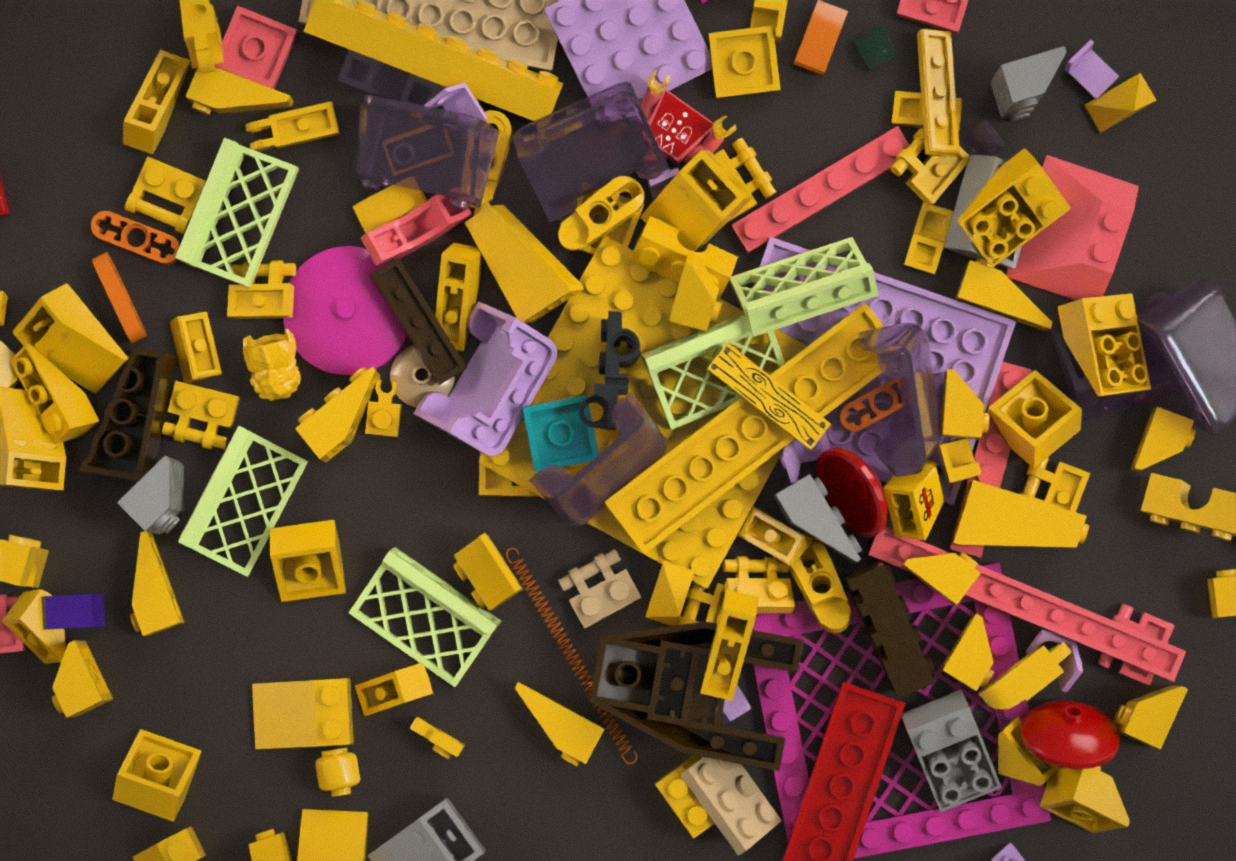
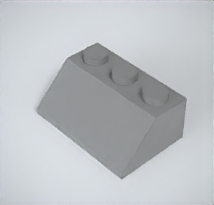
[990,46,1066,121]
[944,155,1022,269]
[117,456,184,534]

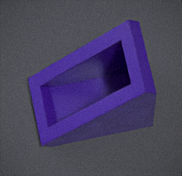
[42,594,105,630]

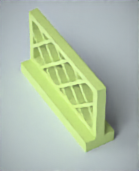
[175,138,299,288]
[730,237,879,337]
[641,313,785,430]
[178,425,308,577]
[349,547,501,687]

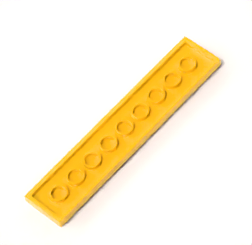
[604,302,905,554]

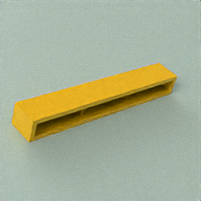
[303,0,564,126]

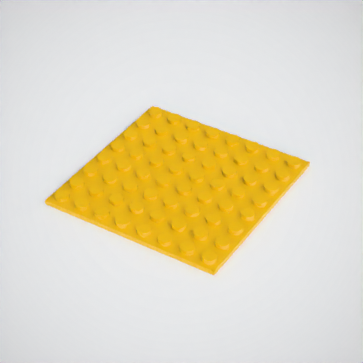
[478,235,806,589]

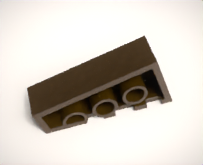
[79,347,176,482]
[842,560,936,699]

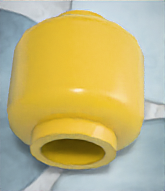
[315,747,360,797]

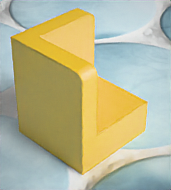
[750,0,788,43]
[936,439,982,484]

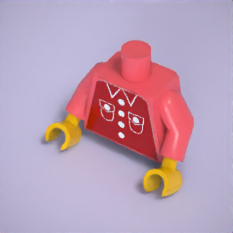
[638,70,736,172]

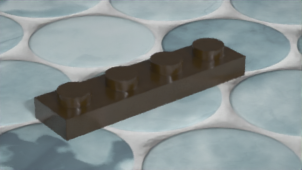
[369,257,467,386]

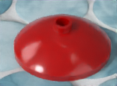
[816,447,888,538]
[1020,700,1120,769]

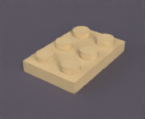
[680,757,782,856]

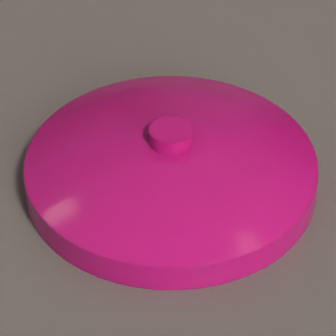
[283,246,407,376]

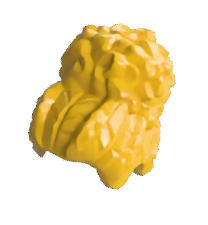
[243,329,301,401]

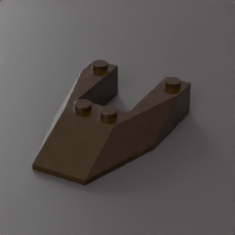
[589,622,803,771]

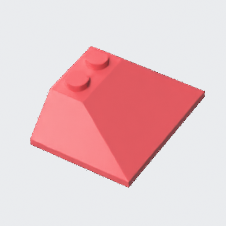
[1006,155,1139,301]

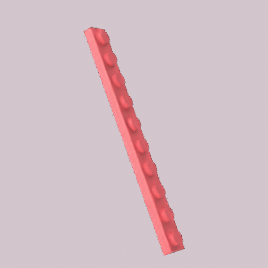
[868,526,1186,682]

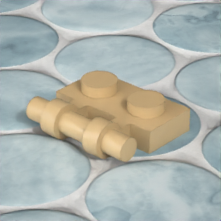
[558,549,642,629]

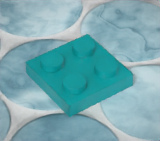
[522,395,600,472]

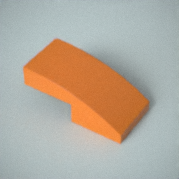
[794,0,848,75]

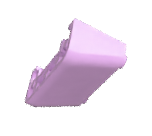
[413,301,557,456]

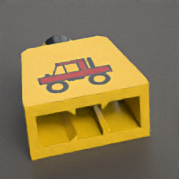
[883,461,944,540]

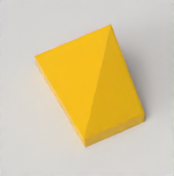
[1084,73,1157,133]
[645,561,695,626]
[998,716,1059,786]

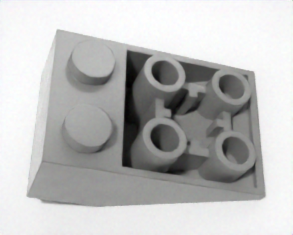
[773,474,862,564]
[901,690,1002,812]
[368,797,486,861]

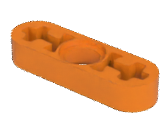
[91,211,180,265]
[92,252,147,343]
[839,371,927,432]

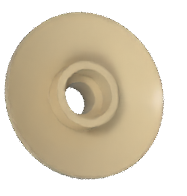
[390,345,455,408]

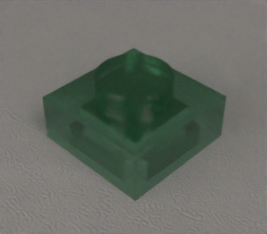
[853,26,897,71]

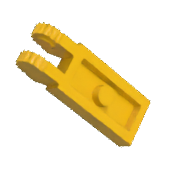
[245,101,340,152]

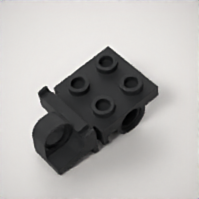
[578,311,640,430]

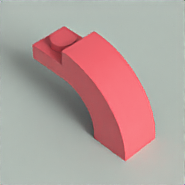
[361,186,472,266]

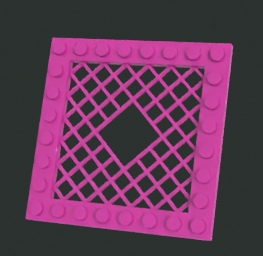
[753,563,1051,859]

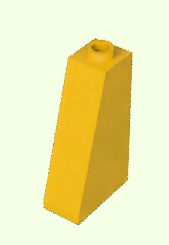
[464,203,584,323]
[950,480,1089,548]

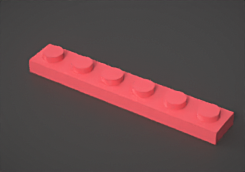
[731,126,909,254]
[948,362,1032,558]

